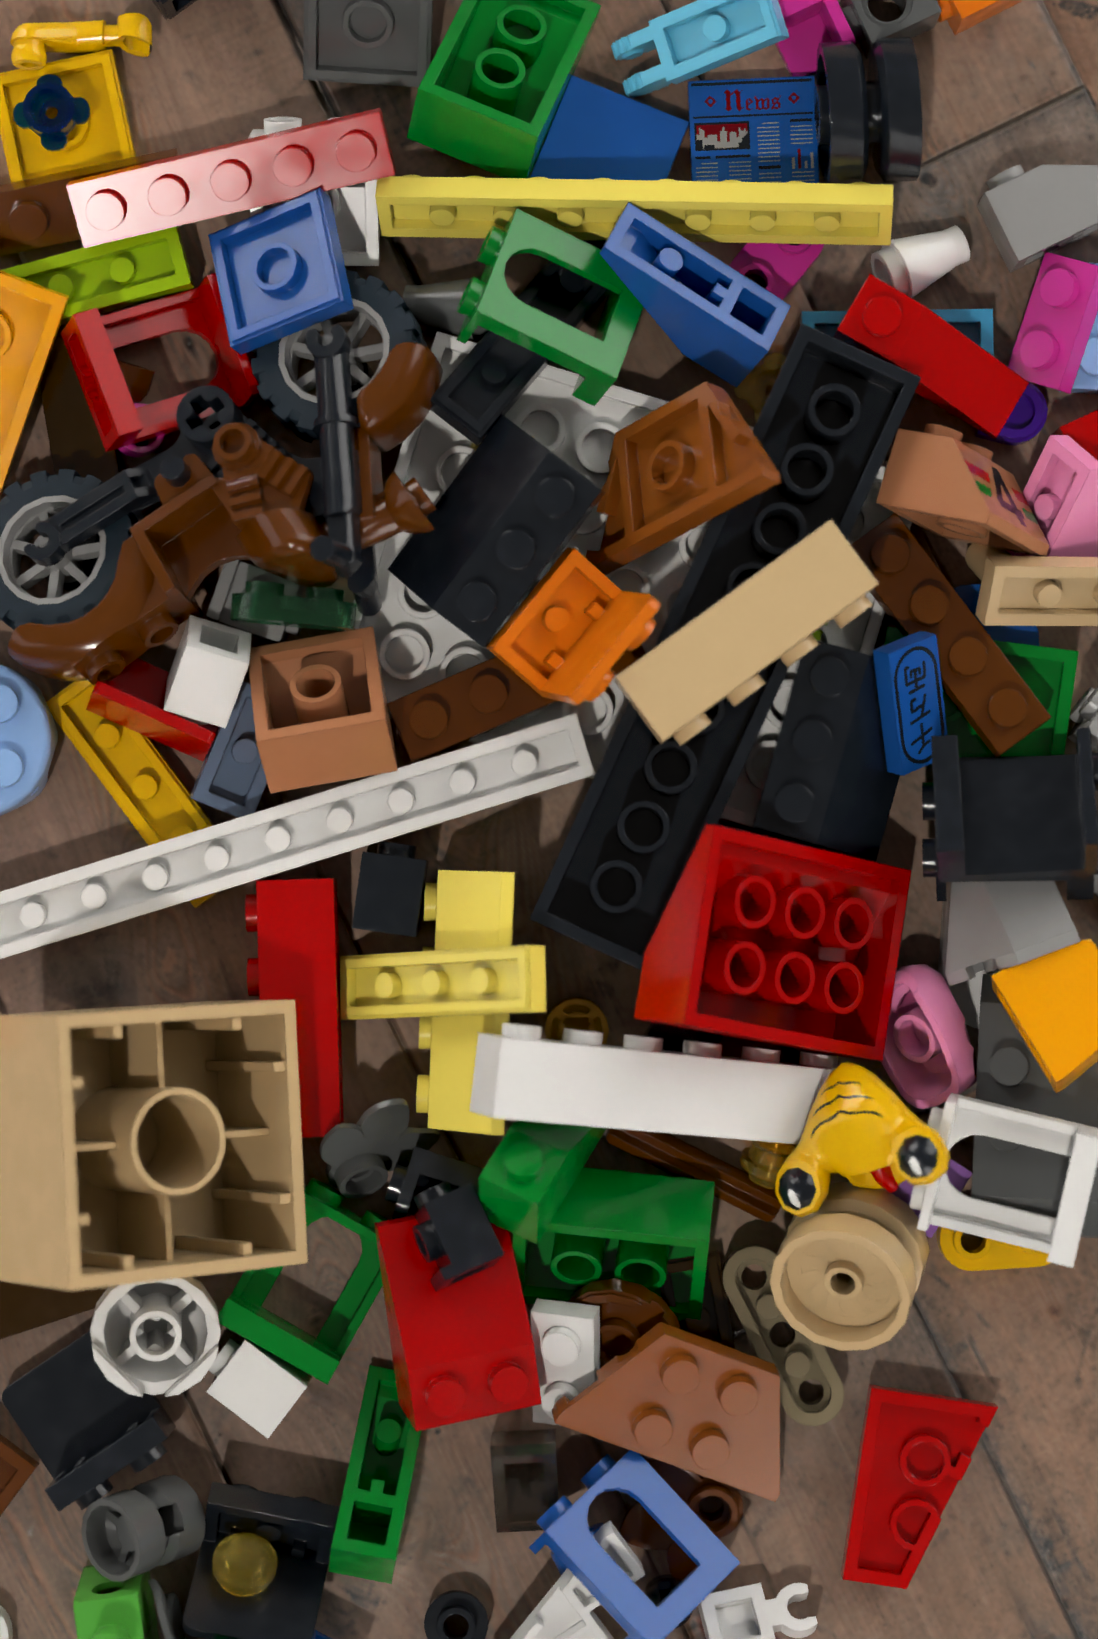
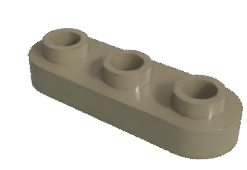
[722,1244,844,1426]

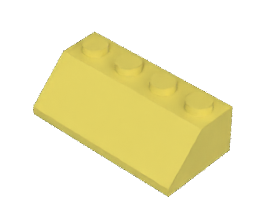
[416,870,516,1136]

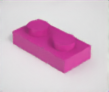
[1008,251,1098,394]

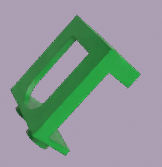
[456,209,643,406]
[218,1178,389,1384]

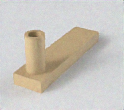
[966,543,1098,626]

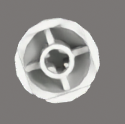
[90,1276,221,1397]

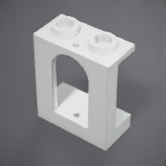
[909,1093,1098,1268]

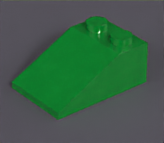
[407,0,601,178]

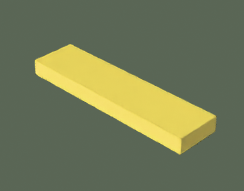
[340,945,546,1020]

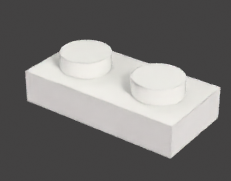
[531,1298,600,1426]

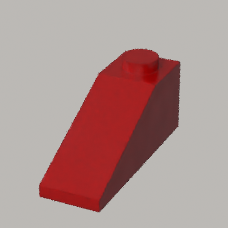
[833,274,1029,439]

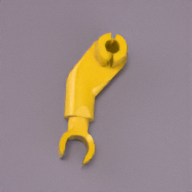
[10,13,152,70]

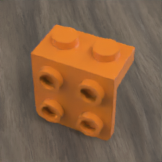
[486,548,661,705]

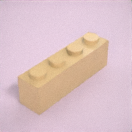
[614,519,879,746]

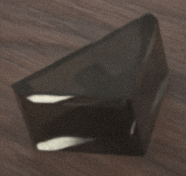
[490,1429,559,1533]

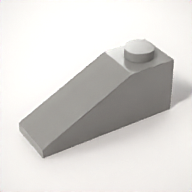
[977,164,1098,273]

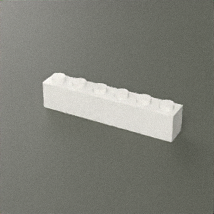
[470,1022,838,1144]

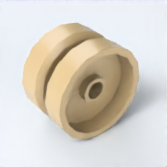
[770,1182,930,1351]

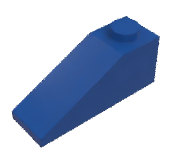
[599,202,791,388]

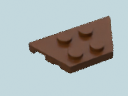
[585,381,780,576]
[551,1322,780,1502]

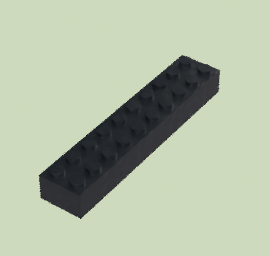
[530,324,921,970]

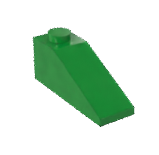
[479,1120,606,1244]
[329,1365,422,1584]

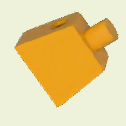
[991,939,1098,1094]

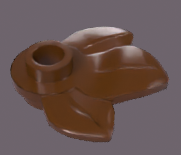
[619,1458,743,1580]

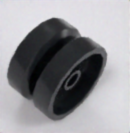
[814,37,922,184]

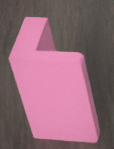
[1006,435,1098,557]

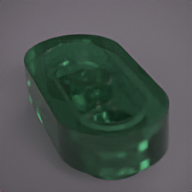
[230,581,357,631]

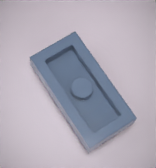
[189,681,267,818]

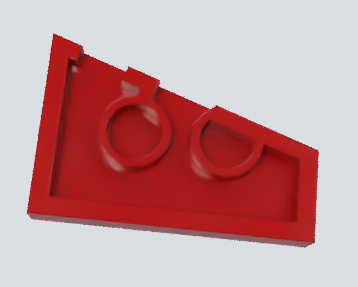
[841,1384,998,1589]

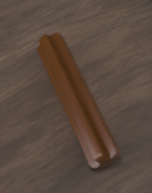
[606,1128,781,1222]

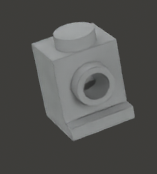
[206,560,310,643]

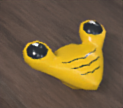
[775,1062,950,1218]

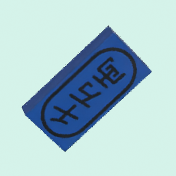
[873,631,948,776]

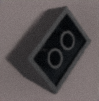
[388,414,606,648]
[751,641,900,862]

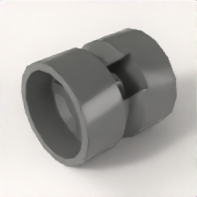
[81,1475,206,1582]

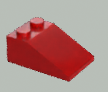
[374,1215,542,1432]

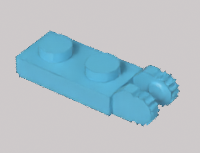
[611,0,790,98]

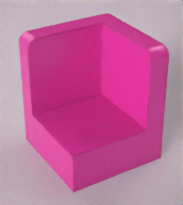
[775,0,856,77]

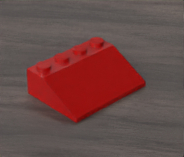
[634,824,911,1062]

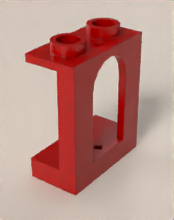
[61,273,259,452]

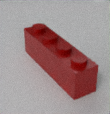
[245,878,344,1138]

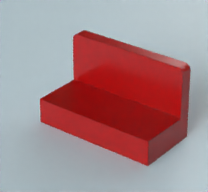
[86,658,219,761]

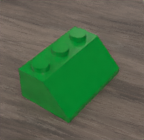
[513,1167,715,1321]

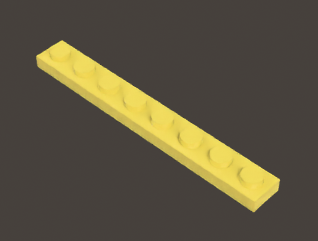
[375,174,893,245]

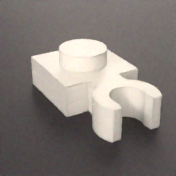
[698,1582,818,1639]

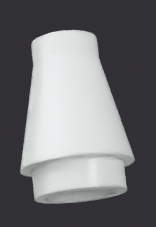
[871,226,970,298]

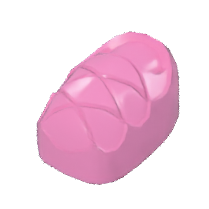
[881,964,977,1109]

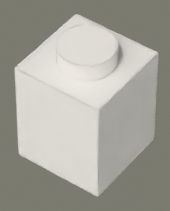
[164,615,252,729]
[206,1338,311,1438]

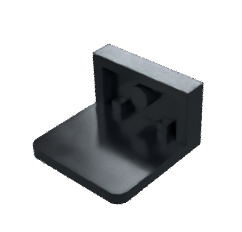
[2,1331,176,1511]
[182,1481,339,1639]

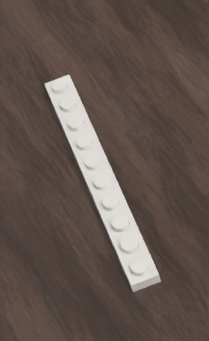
[0,713,595,959]

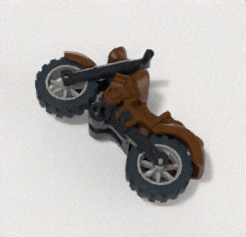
[0,270,443,685]

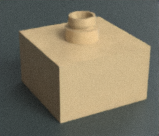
[0,999,308,1291]

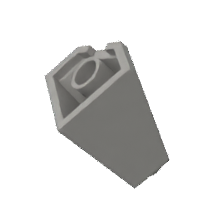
[938,881,1081,986]

